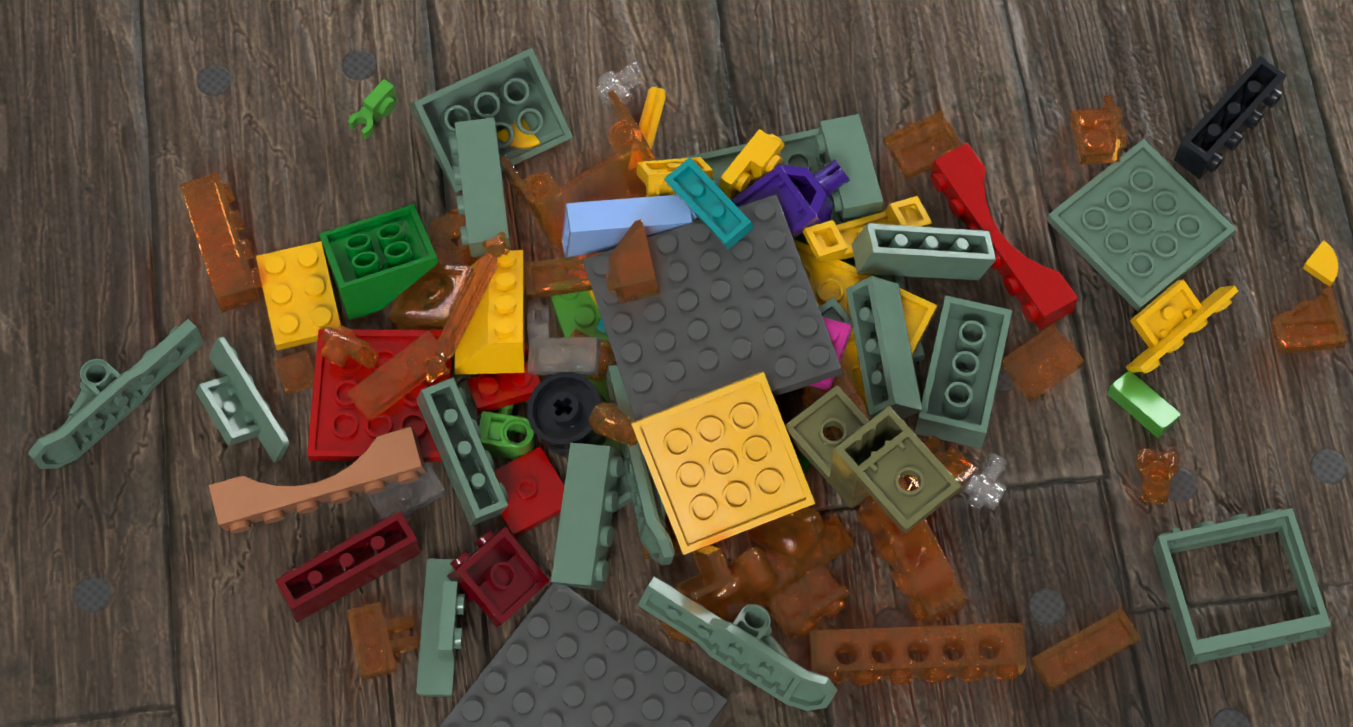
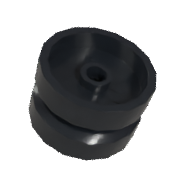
[527,372,612,458]

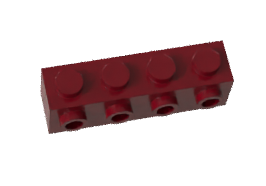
[275,511,421,622]

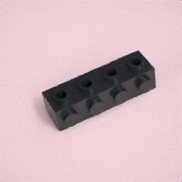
[1174,56,1286,180]

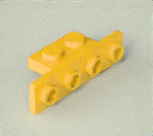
[1126,279,1238,374]

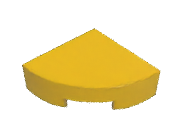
[497,118,540,149]
[1303,240,1338,287]

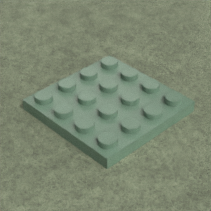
[1046,139,1236,313]

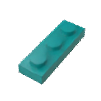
[664,157,754,250]

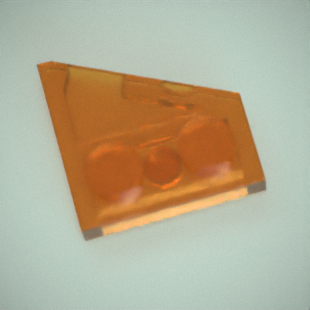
[1271,287,1347,354]

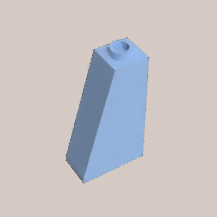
[561,195,696,268]

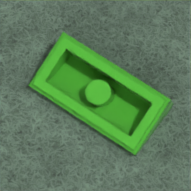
[1107,370,1181,439]

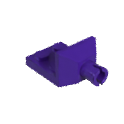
[731,159,850,239]

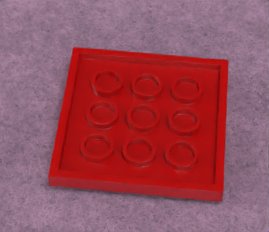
[307,329,455,462]

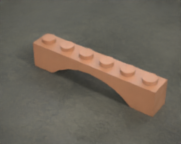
[209,427,427,533]

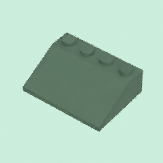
[408,48,573,193]

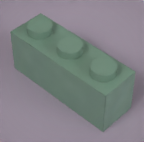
[814,114,883,223]

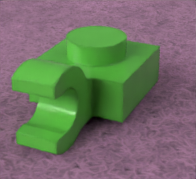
[348,79,397,139]

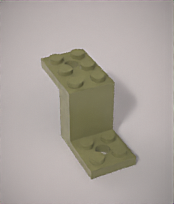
[785,385,962,534]

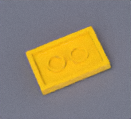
[256,241,342,350]

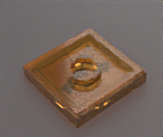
[389,264,476,327]

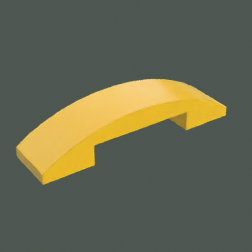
[802,196,932,260]

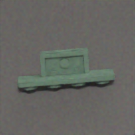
[196,337,289,463]
[416,558,465,697]

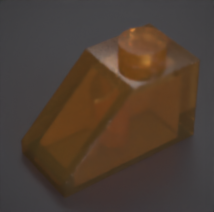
[605,219,660,304]

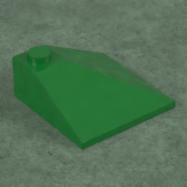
[319,204,439,320]

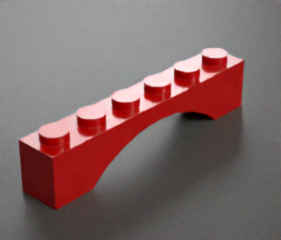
[930,142,1078,330]

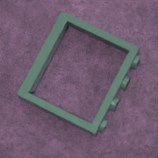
[1152,508,1331,665]

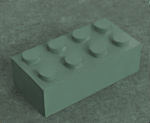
[915,295,1012,449]

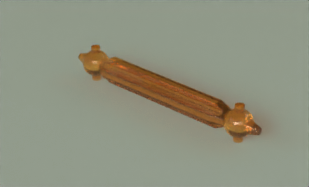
[422,232,510,383]

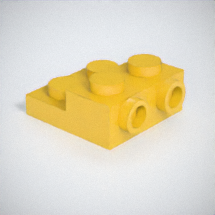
[720,129,785,200]

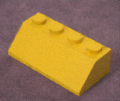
[455,250,525,375]

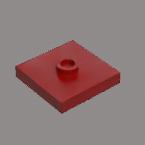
[494,446,564,538]

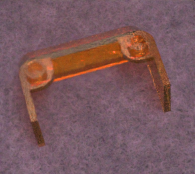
[500,90,656,249]

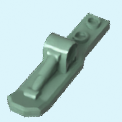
[28,319,205,469]
[605,365,675,566]
[638,576,838,711]

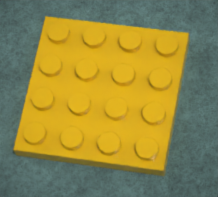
[631,371,815,555]

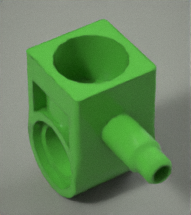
[479,405,535,460]

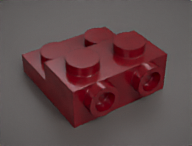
[447,527,550,627]

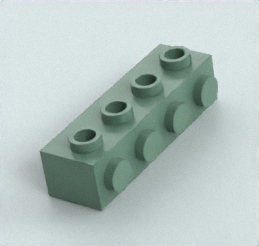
[450,117,511,257]
[851,223,996,280]
[846,276,922,420]
[416,378,508,527]
[551,443,623,591]

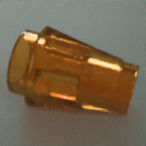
[589,402,638,446]

